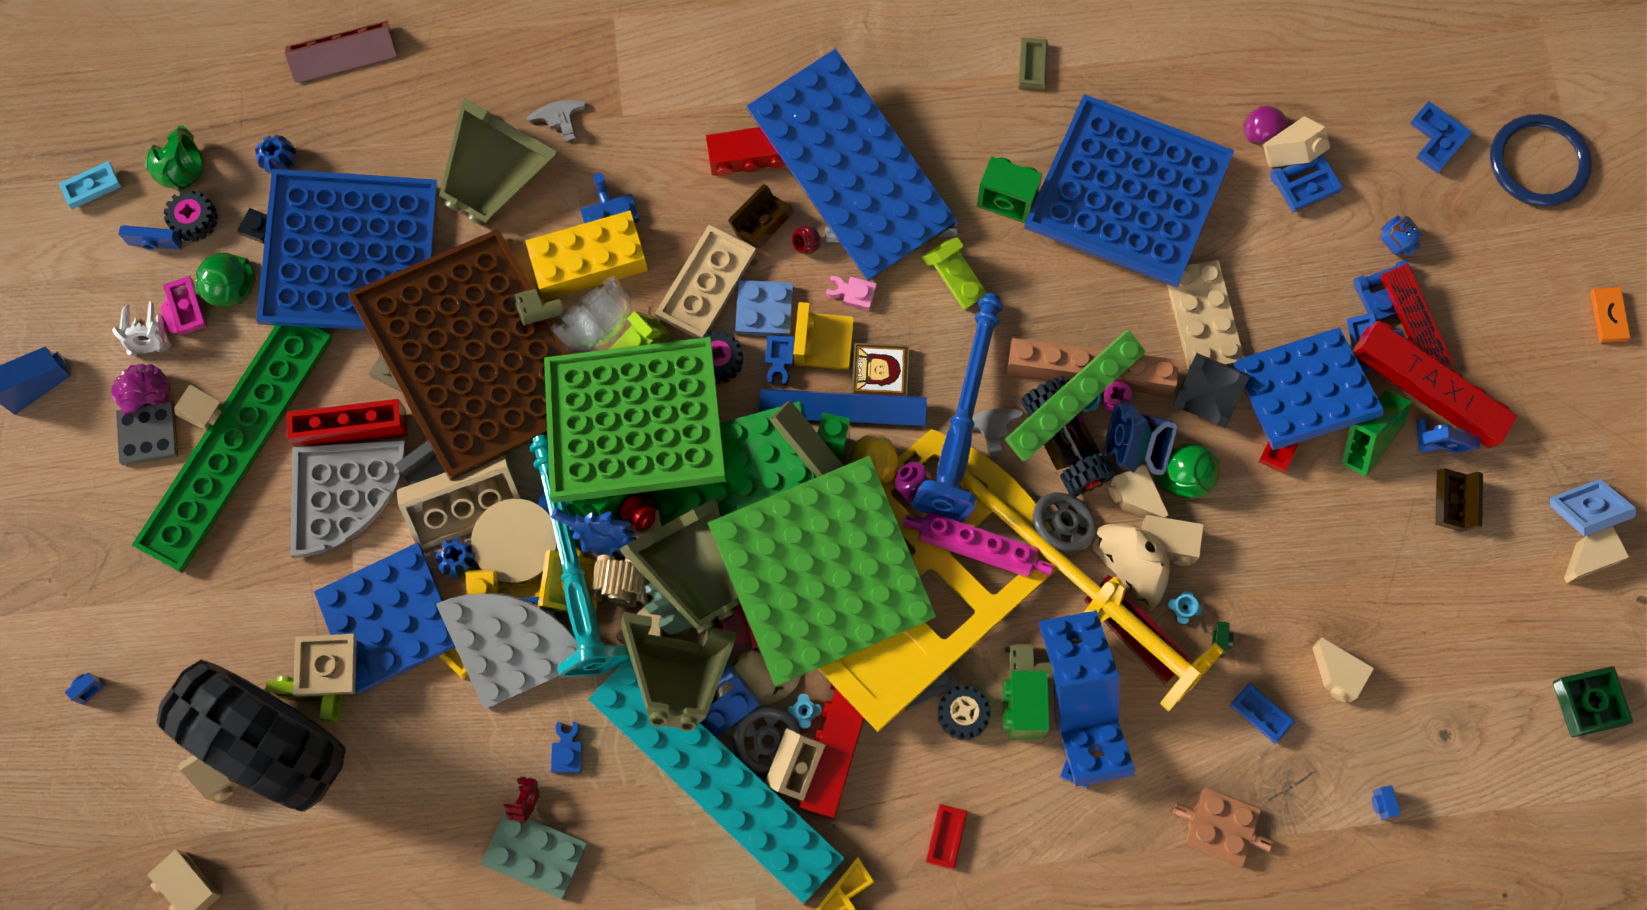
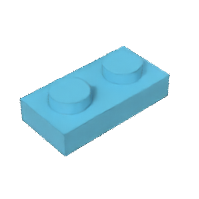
[59,161,122,210]

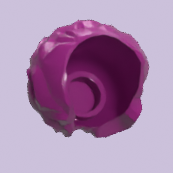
[111,364,171,416]

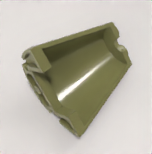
[439,98,558,226]
[620,498,740,633]
[621,612,737,731]

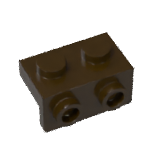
[728,184,794,249]
[1435,468,1483,532]

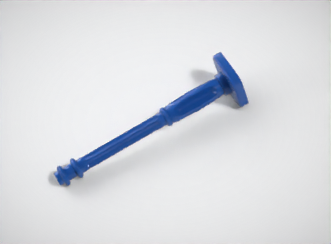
[911,293,1003,522]

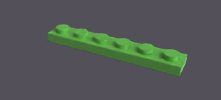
[1005,330,1146,461]

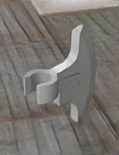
[527,100,586,142]
[972,408,1023,457]

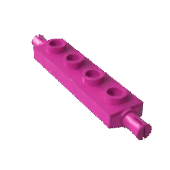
[903,512,1054,577]

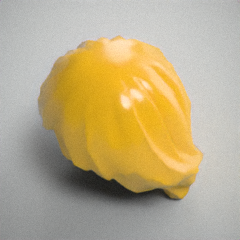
[846,434,899,483]

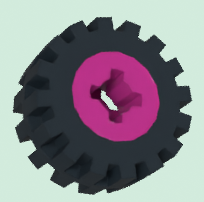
[163,189,218,242]
[703,330,743,384]

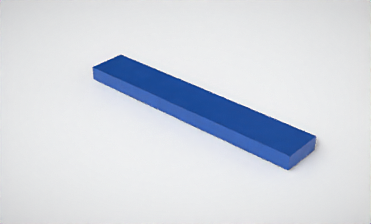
[759,389,927,426]

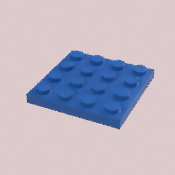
[1233,327,1383,450]
[314,542,456,695]

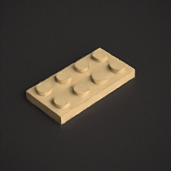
[655,225,756,338]
[1167,260,1244,370]

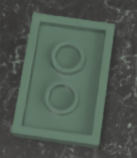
[481,810,588,900]

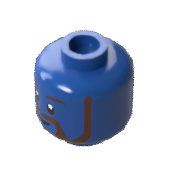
[1380,215,1423,256]

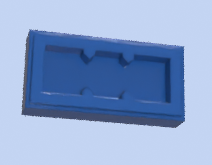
[118,225,182,250]
[1230,682,1295,744]

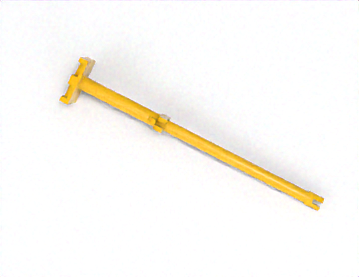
[937,462,1224,711]

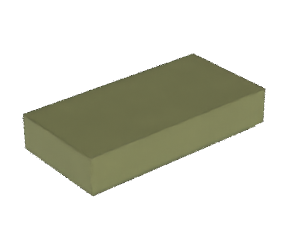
[1018,38,1048,91]

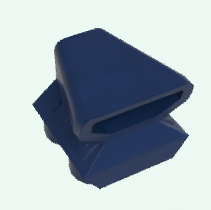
[1105,399,1177,475]

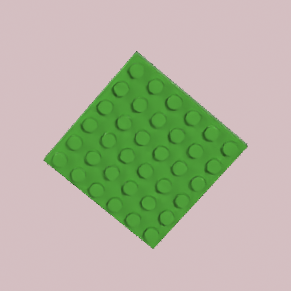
[544,337,726,503]
[708,455,936,686]

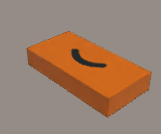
[1590,287,1630,343]

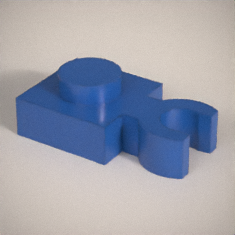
[765,335,795,385]
[551,722,582,773]

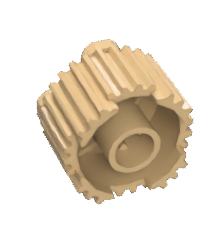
[590,555,650,608]

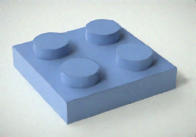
[735,280,793,337]
[1550,479,1636,536]

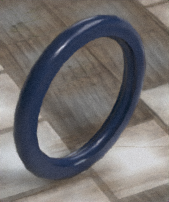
[1490,114,1592,207]

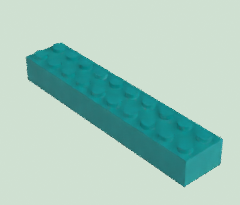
[588,658,844,905]

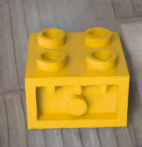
[793,302,854,370]

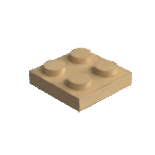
[293,634,357,697]

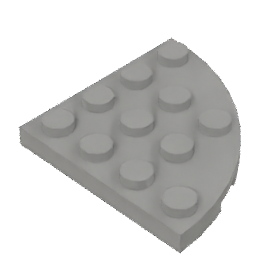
[290,441,407,559]
[436,593,578,710]

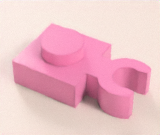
[826,276,877,311]

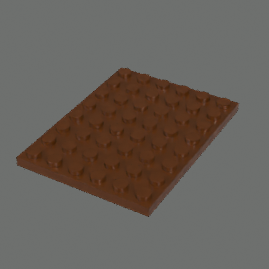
[348,229,571,481]

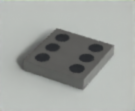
[116,402,178,466]

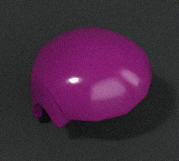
[1243,106,1288,144]

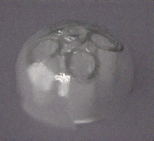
[551,276,632,352]

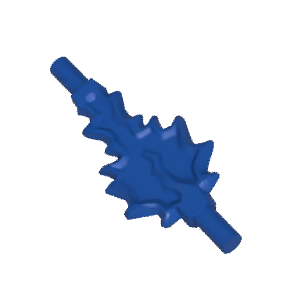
[551,508,637,557]

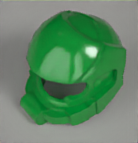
[145,125,204,191]
[195,253,255,307]
[1156,444,1220,500]

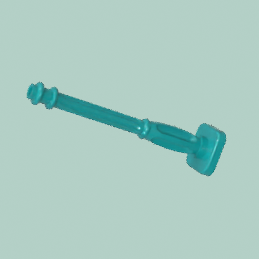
[530,435,630,677]

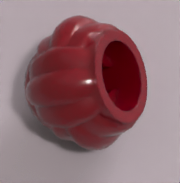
[792,226,821,254]

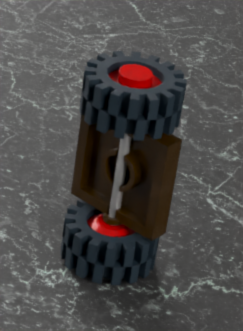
[1021,377,1116,497]

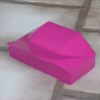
[160,276,207,335]

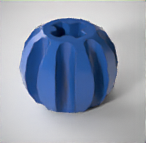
[255,135,296,174]
[436,537,477,579]

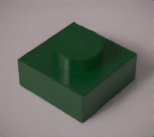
[1211,621,1234,657]

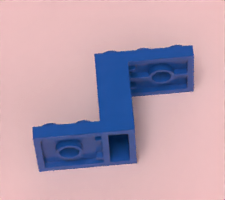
[1039,611,1134,786]

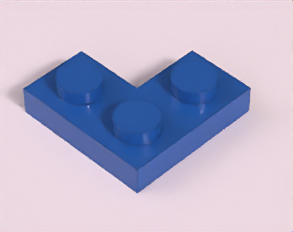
[1410,101,1472,173]

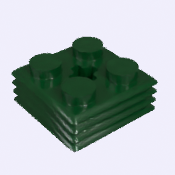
[1553,666,1633,738]

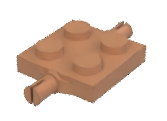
[1172,787,1273,867]

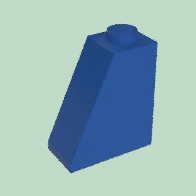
[0,347,70,415]

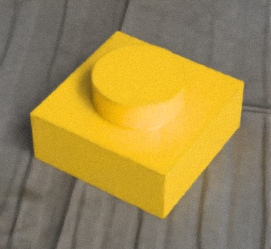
[465,570,499,594]

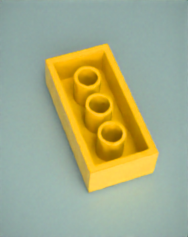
[525,210,648,301]

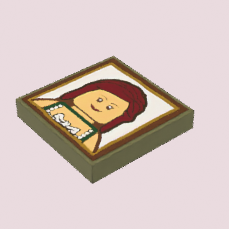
[852,343,909,396]

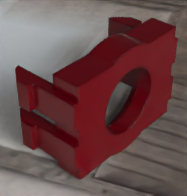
[504,777,540,823]

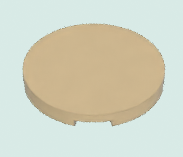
[471,499,557,584]

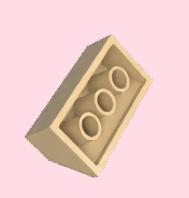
[397,455,521,550]

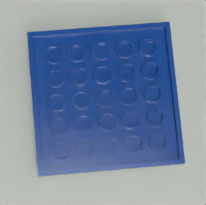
[1024,94,1234,287]
[256,169,437,330]

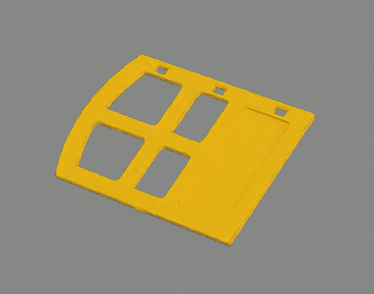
[817,429,1064,732]

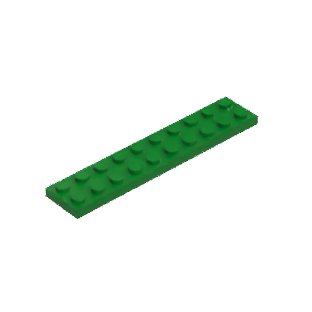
[131,325,334,573]

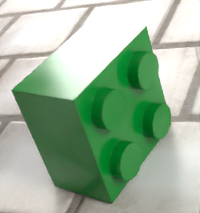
[976,156,1043,224]
[1002,671,1049,739]

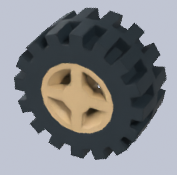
[938,685,991,740]

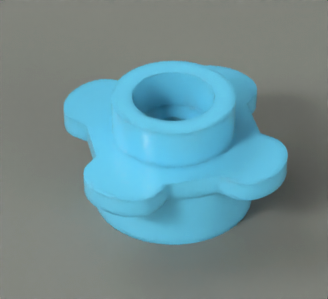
[1168,591,1202,624]
[787,694,822,729]

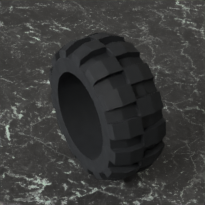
[156,659,346,812]

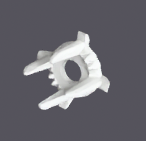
[112,301,171,357]

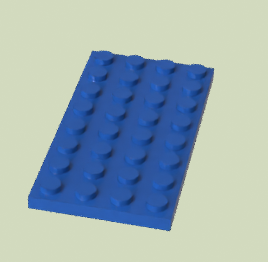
[747,48,957,281]

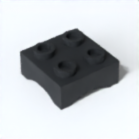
[1174,353,1249,428]

